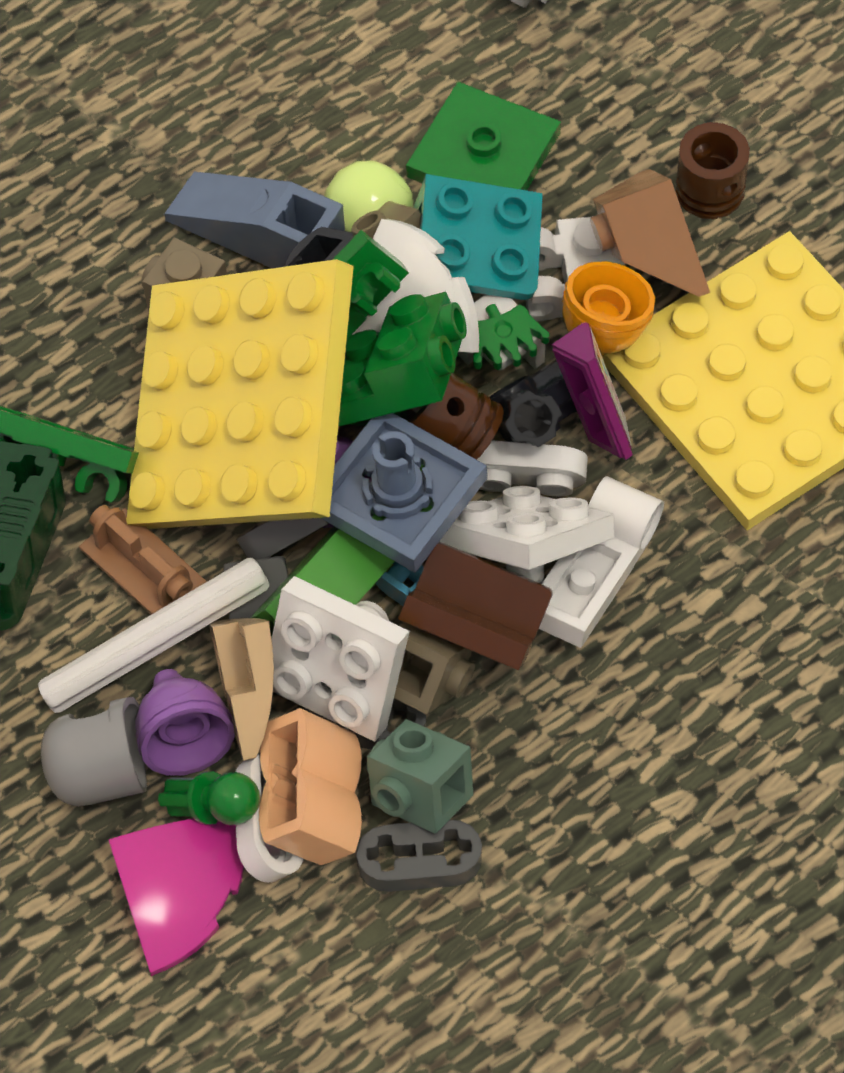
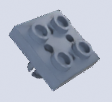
[321,413,488,573]

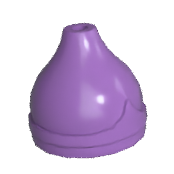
[135,669,235,776]

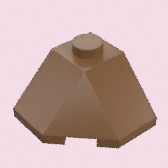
[590,169,710,297]

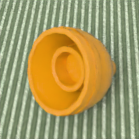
[562,261,655,358]

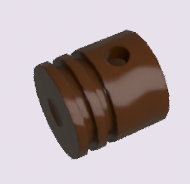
[675,122,750,219]
[400,373,504,460]

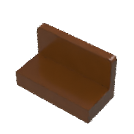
[398,542,553,670]

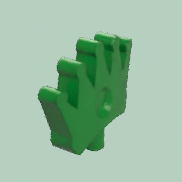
[473,304,550,370]

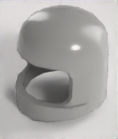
[41,697,147,806]

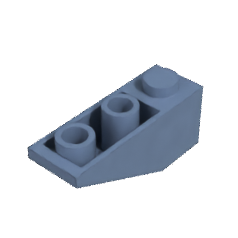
[164,171,345,268]

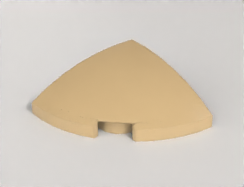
[209,618,274,761]

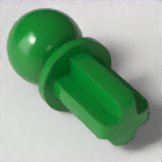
[158,771,260,825]

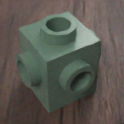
[367,719,473,834]

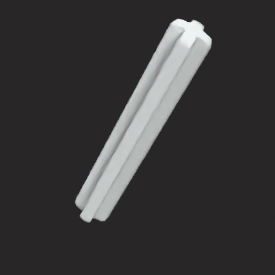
[38,557,269,713]

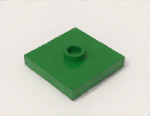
[406,81,561,191]

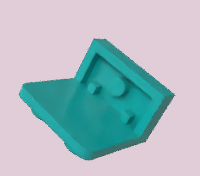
[413,174,543,300]

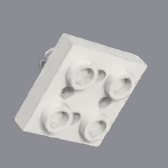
[439,486,614,584]
[272,576,410,742]

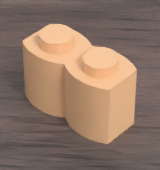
[259,708,362,866]

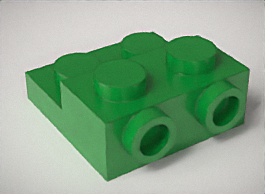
[338,291,467,427]

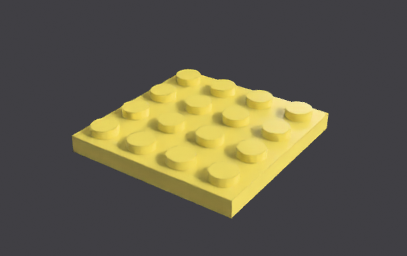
[603,231,844,530]
[126,259,354,529]

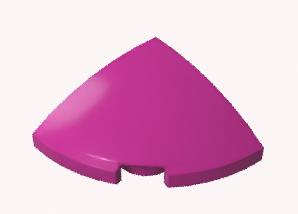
[108,819,244,976]

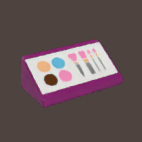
[552,322,633,460]

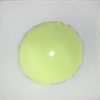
[324,161,414,232]

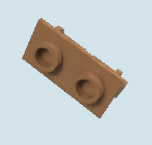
[79,505,207,614]

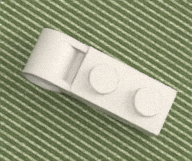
[539,476,664,648]

